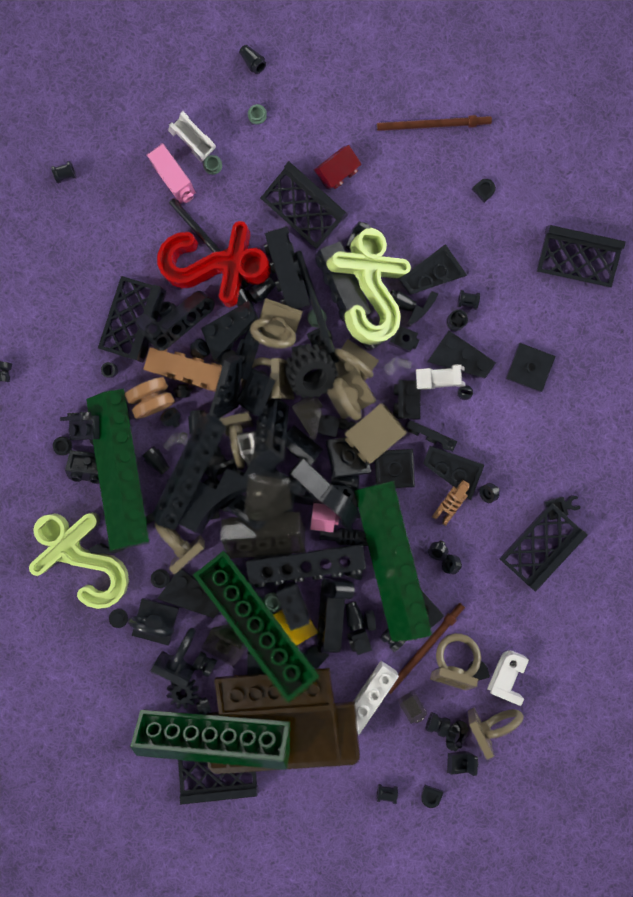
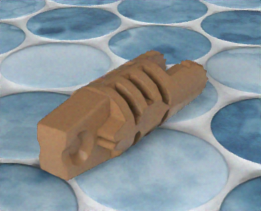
[432,480,469,526]

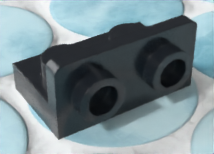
[393,379,421,419]
[60,412,100,440]
[65,450,99,484]

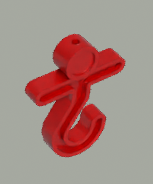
[157,221,271,307]

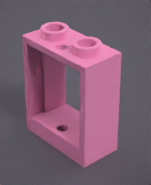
[147,144,196,204]

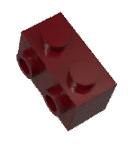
[314,145,362,189]

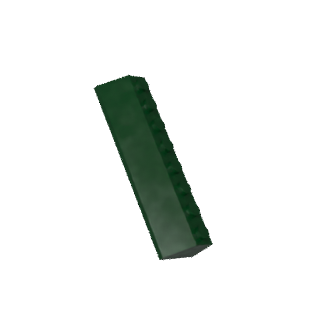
[86,389,150,551]
[354,481,432,641]
[193,551,320,703]
[130,710,290,770]

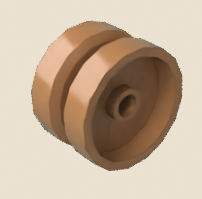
[125,377,175,419]

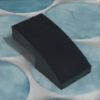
[407,291,439,327]

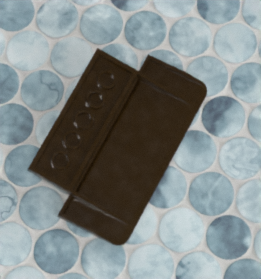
[207,668,360,774]

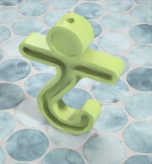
[327,228,411,345]
[29,513,129,609]

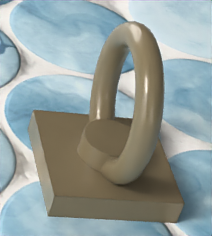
[250,298,303,349]
[334,339,379,380]
[241,357,294,401]
[327,368,376,420]
[220,412,254,469]
[154,521,205,574]
[430,633,481,691]
[468,708,524,760]

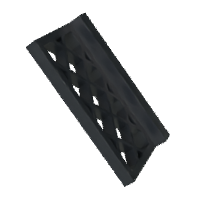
[260,161,348,249]
[536,225,626,288]
[98,276,167,363]
[499,503,588,592]
[178,760,259,805]

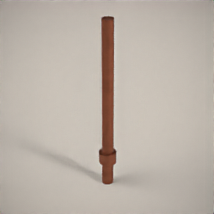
[377,115,492,131]
[388,602,466,694]

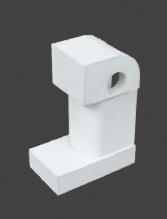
[168,111,216,162]
[416,365,465,390]
[487,650,529,706]

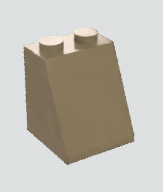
[345,403,408,464]

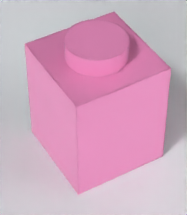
[310,503,339,532]

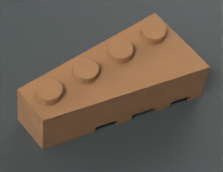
[143,347,222,392]

